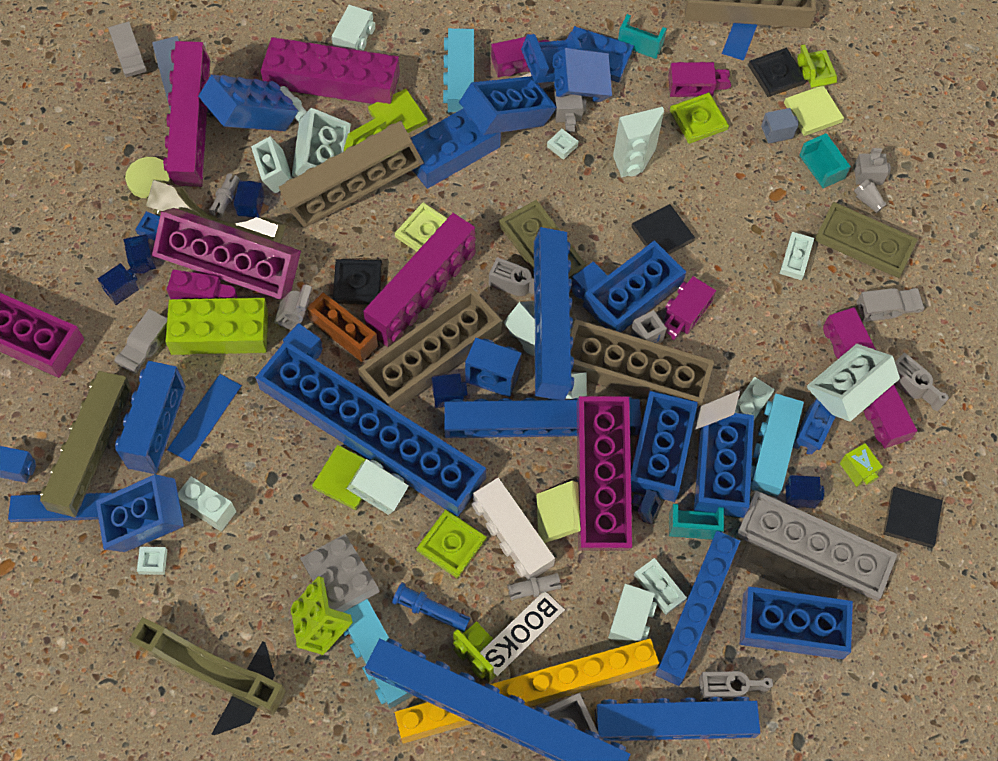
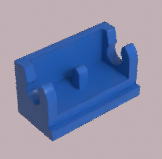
[793,398,836,454]

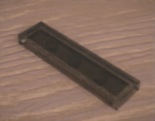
[737,542,842,599]

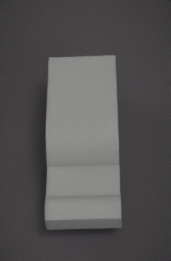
[108,21,147,78]
[489,257,534,296]
[273,285,312,330]
[856,288,924,322]
[114,309,167,374]
[894,352,949,411]
[699,671,773,701]

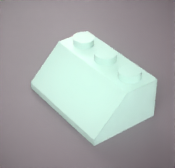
[613,107,664,177]
[292,108,351,178]
[807,344,900,422]

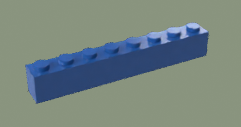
[534,227,574,401]
[444,397,641,438]

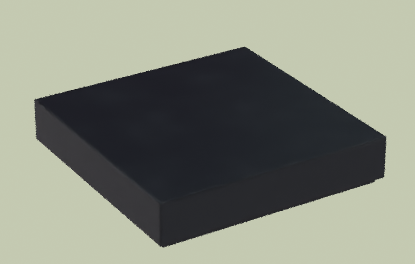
[748,47,807,97]
[631,204,695,254]
[333,259,382,305]
[883,487,943,548]

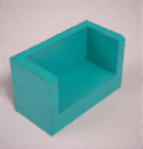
[618,14,667,59]
[799,133,851,189]
[669,504,724,540]

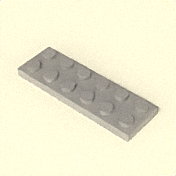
[736,491,897,601]

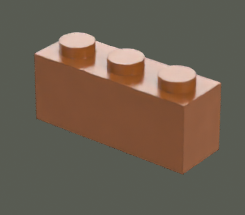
[307,292,378,362]

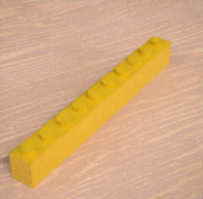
[394,638,659,744]

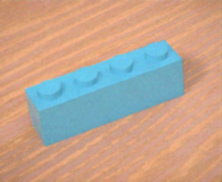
[443,28,474,112]
[750,394,804,497]
[343,599,414,709]

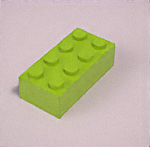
[166,298,268,355]

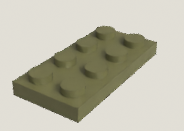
[498,199,587,280]
[814,202,918,278]

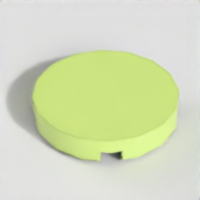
[125,157,172,199]

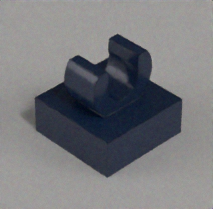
[631,490,662,525]

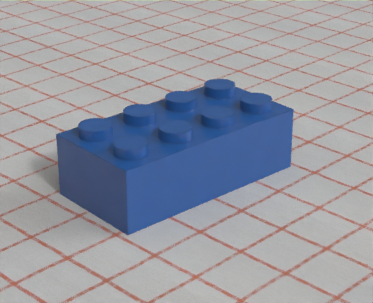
[198,75,298,131]
[459,76,557,135]
[411,108,501,189]
[583,241,686,333]
[115,361,186,474]
[631,391,698,502]
[694,413,754,518]
[739,586,853,660]

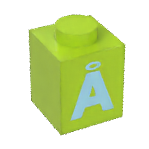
[839,443,883,487]

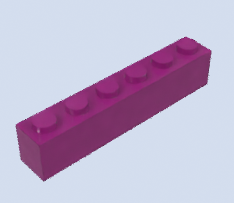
[823,307,917,449]

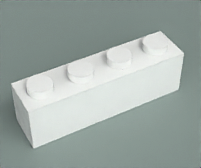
[472,478,555,580]

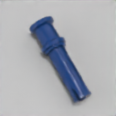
[392,582,471,633]

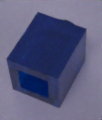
[234,180,265,218]
[123,234,156,274]
[97,263,139,305]
[432,373,468,408]
[785,475,825,509]

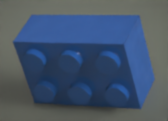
[96,474,184,552]

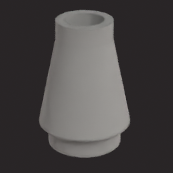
[854,179,887,213]

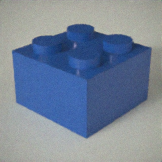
[465,337,521,398]

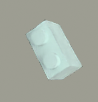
[332,5,375,51]
[251,136,292,194]
[346,459,409,515]
[178,476,236,532]
[608,584,657,645]

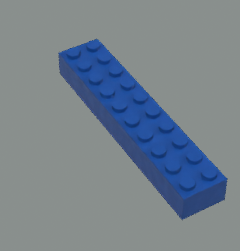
[255,341,486,517]

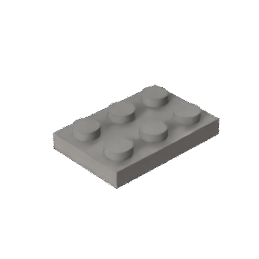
[300,534,380,612]

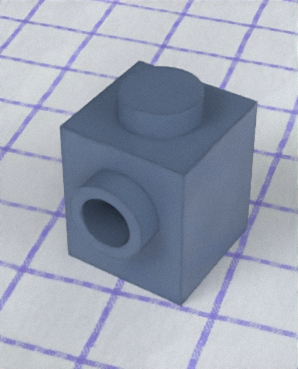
[761,108,798,144]

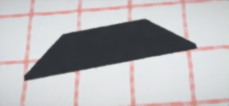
[211,641,275,736]

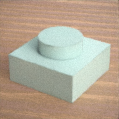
[547,129,578,160]
[137,547,167,575]

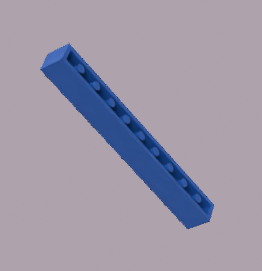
[365,638,631,761]

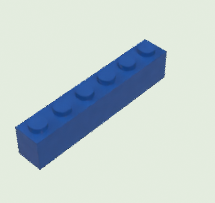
[655,531,740,686]
[595,697,760,741]

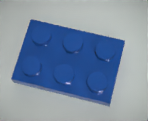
[572,26,634,83]

